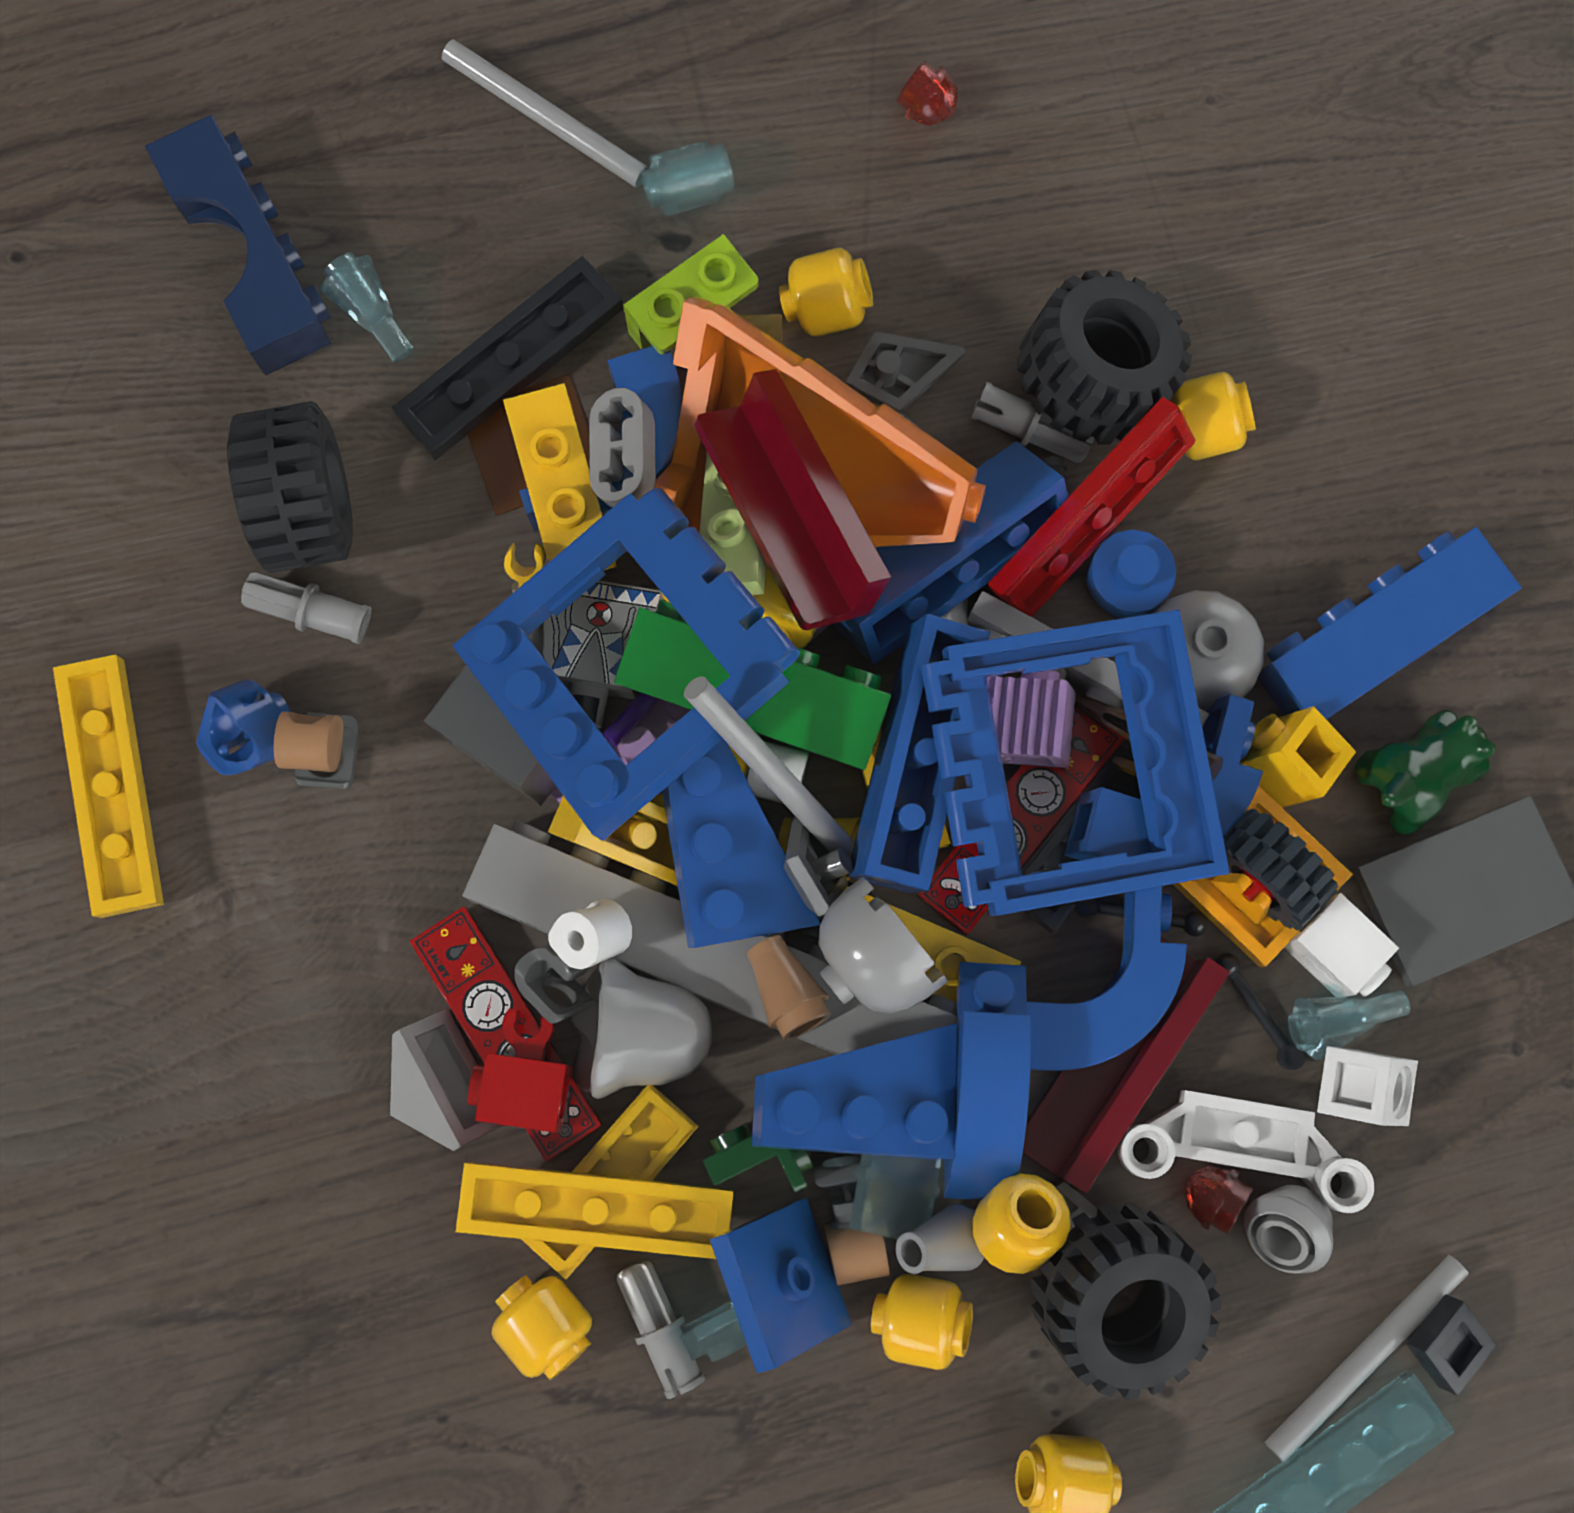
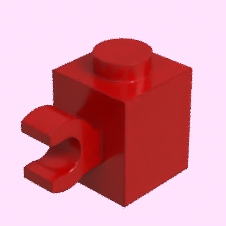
[467,1008,573,1133]

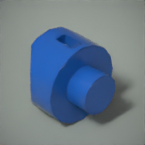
[1085,529,1177,619]
[196,679,291,775]

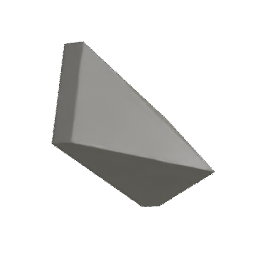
[390,1008,504,1151]

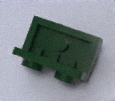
[702,1122,813,1193]

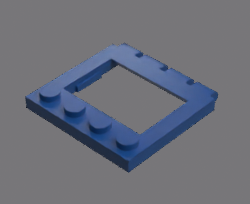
[452,488,800,841]
[921,609,1230,916]

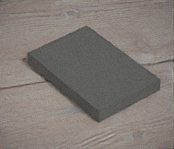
[1352,795,1574,988]

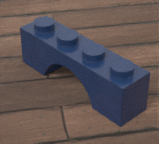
[145,114,331,376]

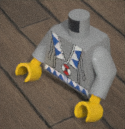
[504,543,670,728]

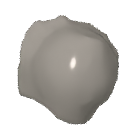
[570,958,712,1099]

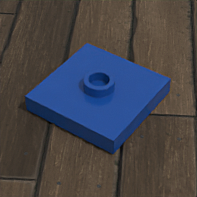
[710,1198,852,1373]

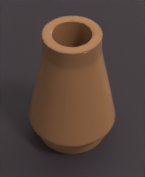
[746,935,831,1040]

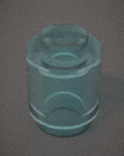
[641,140,734,217]

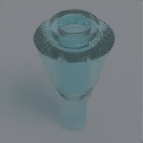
[320,252,414,363]
[1288,990,1410,1061]

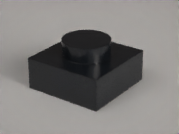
[1406,1294,1497,1396]

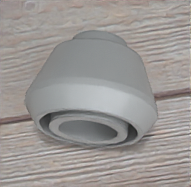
[1244,1185,1333,1273]

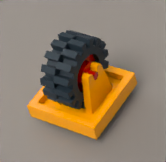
[1173,786,1353,968]

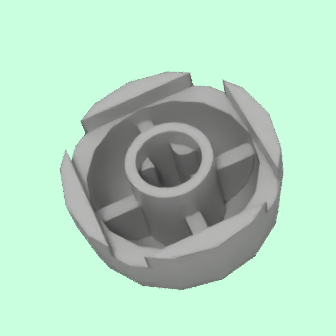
[1152,590,1264,711]
[819,876,948,1013]

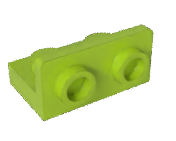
[623,234,759,355]

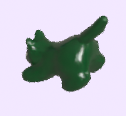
[1355,710,1496,834]

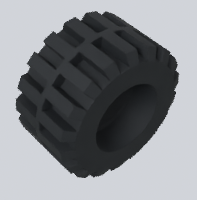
[1017,270,1192,445]
[227,401,353,573]
[1030,1204,1221,1399]

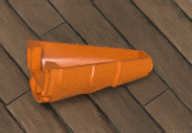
[654,296,986,547]

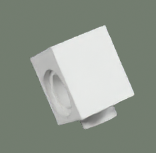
[1284,893,1399,998]
[1317,1046,1418,1126]

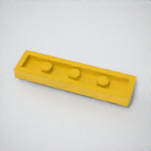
[53,654,164,918]
[456,1161,734,1259]

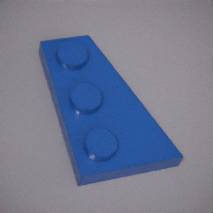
[662,739,821,948]
[752,1023,958,1160]

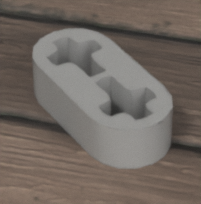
[589,388,656,508]

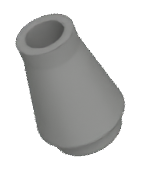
[896,1204,984,1274]

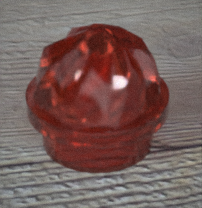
[895,60,958,126]
[1185,1166,1254,1235]

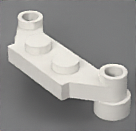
[1117,1090,1374,1213]

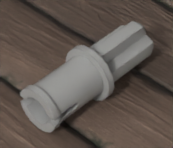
[970,381,1094,463]
[241,572,372,644]
[617,1261,706,1399]

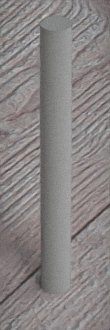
[441,39,649,188]
[684,677,854,854]
[1264,1255,1469,1463]

